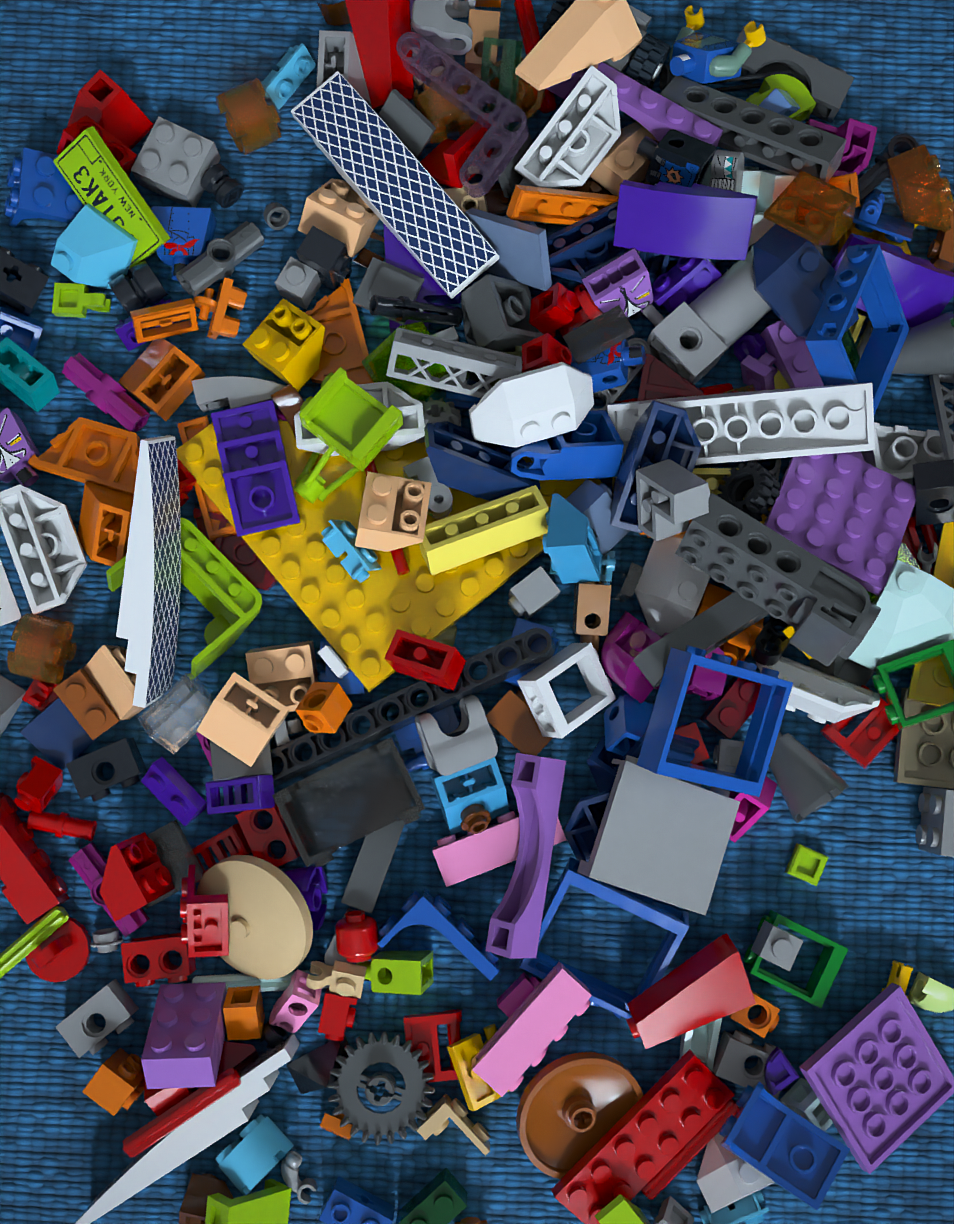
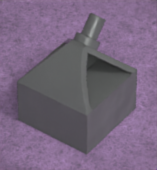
[461,274,544,352]

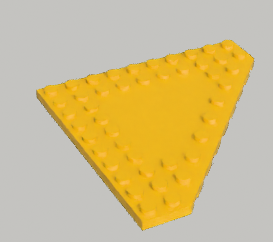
[176,420,603,692]

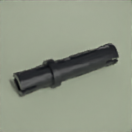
[369,294,463,327]

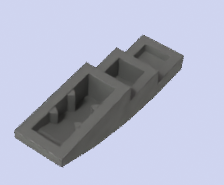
[341,778,418,914]

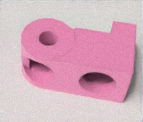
[269,969,322,1034]

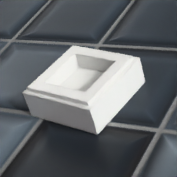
[317,645,350,679]

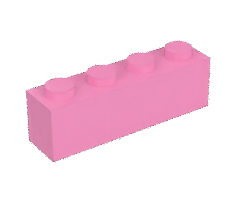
[432,811,567,887]
[471,962,592,1097]

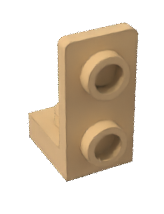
[417,1094,490,1156]

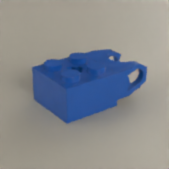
[500,410,624,481]

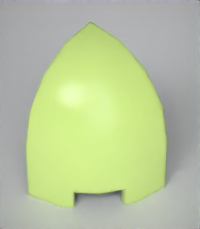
[908,972,954,1013]

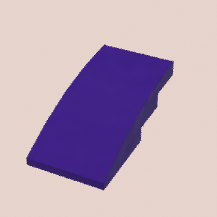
[613,180,758,260]
[831,233,954,328]
[211,400,301,537]

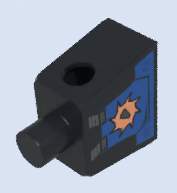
[636,129,717,188]

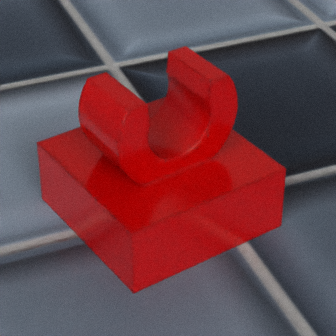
[22,672,60,711]

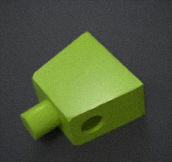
[356,950,434,995]

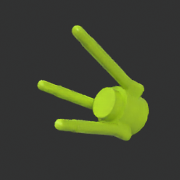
[293,447,360,504]

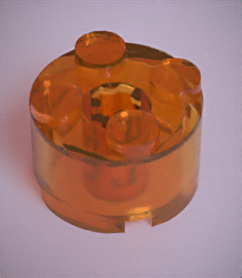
[412,75,481,143]
[216,78,281,155]
[7,613,77,684]

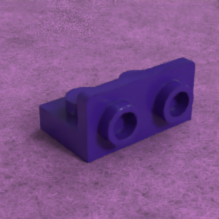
[651,257,723,314]

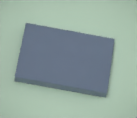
[465,208,552,291]

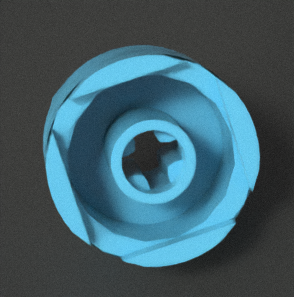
[215,1114,294,1195]

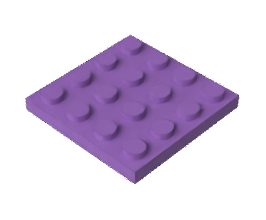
[764,453,916,596]
[799,983,954,1174]

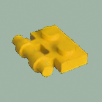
[447,1024,509,1111]

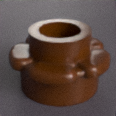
[460,804,491,834]

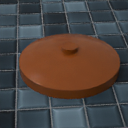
[516,1052,643,1180]

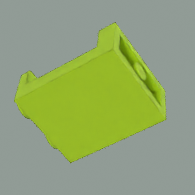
[299,367,403,472]
[205,1178,292,1224]

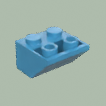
[542,494,602,584]
[429,757,510,835]

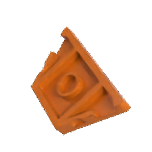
[305,278,376,384]
[28,417,140,496]

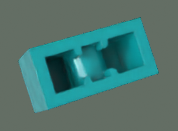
[0,337,60,413]

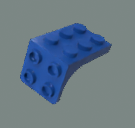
[4,147,84,227]
[377,888,499,981]
[719,1082,850,1210]

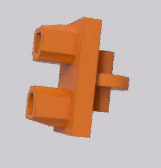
[193,277,248,339]

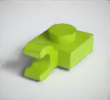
[52,283,111,318]

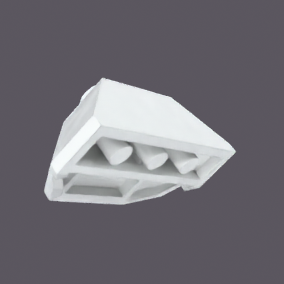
[514,65,621,188]
[469,362,594,448]
[294,382,425,456]
[0,485,88,615]
[634,534,710,636]
[756,650,880,724]
[696,1132,775,1213]

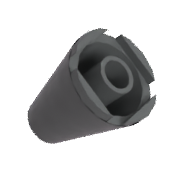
[892,312,954,375]
[769,731,850,823]

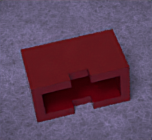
[699,676,761,739]

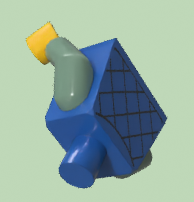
[669,5,766,84]

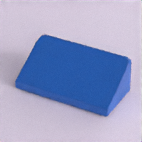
[0,306,44,356]

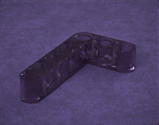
[396,32,529,198]

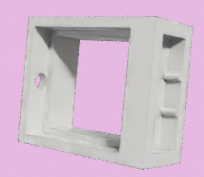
[517,643,616,738]

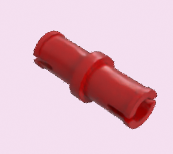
[27,810,97,841]

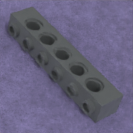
[660,76,847,188]

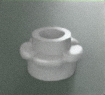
[90,928,123,953]

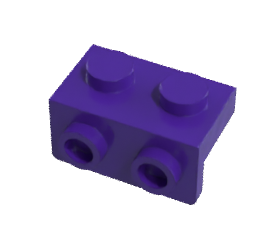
[141,757,207,827]

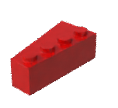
[0,792,70,925]

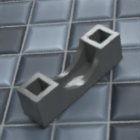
[736,26,855,123]

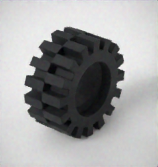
[716,461,780,522]

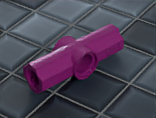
[62,353,151,433]
[69,842,150,938]

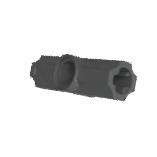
[176,221,264,297]

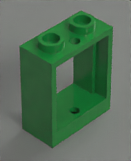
[872,639,954,730]
[743,910,848,1008]

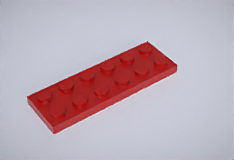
[551,1049,735,1224]

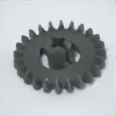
[327,1031,435,1146]

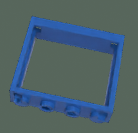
[805,244,910,415]
[637,645,793,797]
[519,857,689,1019]

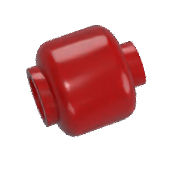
[335,910,379,963]

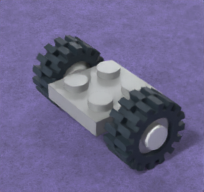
[540,0,671,89]

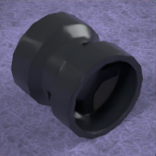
[200,163,244,208]

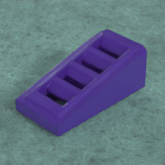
[205,775,275,814]

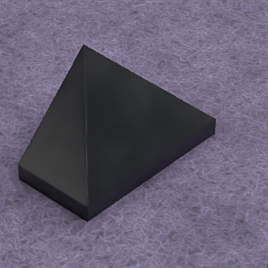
[286,1036,350,1094]

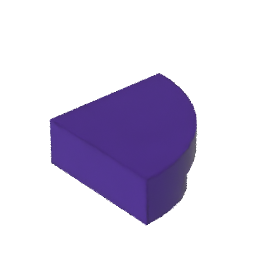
[764,1046,799,1096]

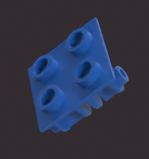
[850,189,915,243]

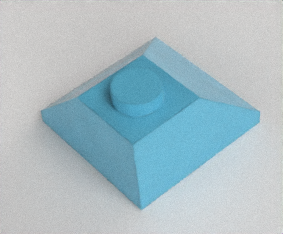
[51,203,138,290]

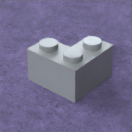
[636,459,710,541]

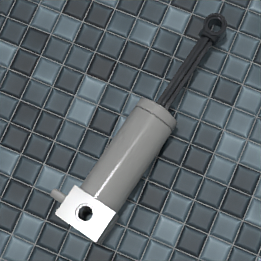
[643,134,919,385]

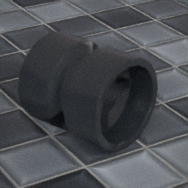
[108,259,168,317]

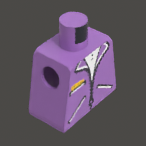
[582,248,654,323]
[0,408,40,487]

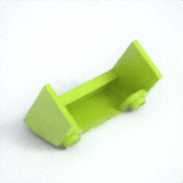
[106,518,262,678]

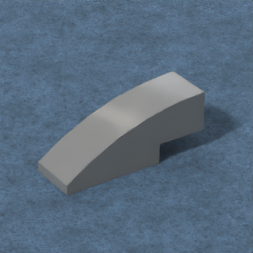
[191,376,285,412]

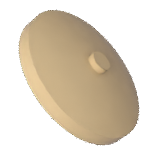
[196,855,313,980]

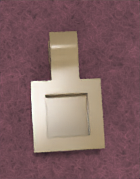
[306,960,367,999]

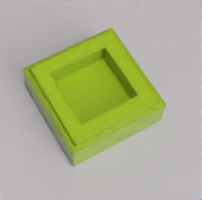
[785,843,829,886]

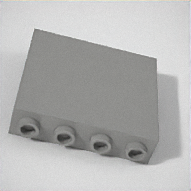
[577,755,740,916]

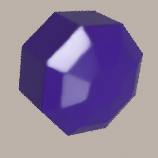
[734,332,766,362]

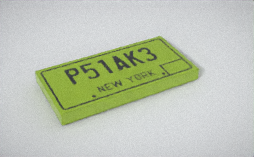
[53,126,171,270]

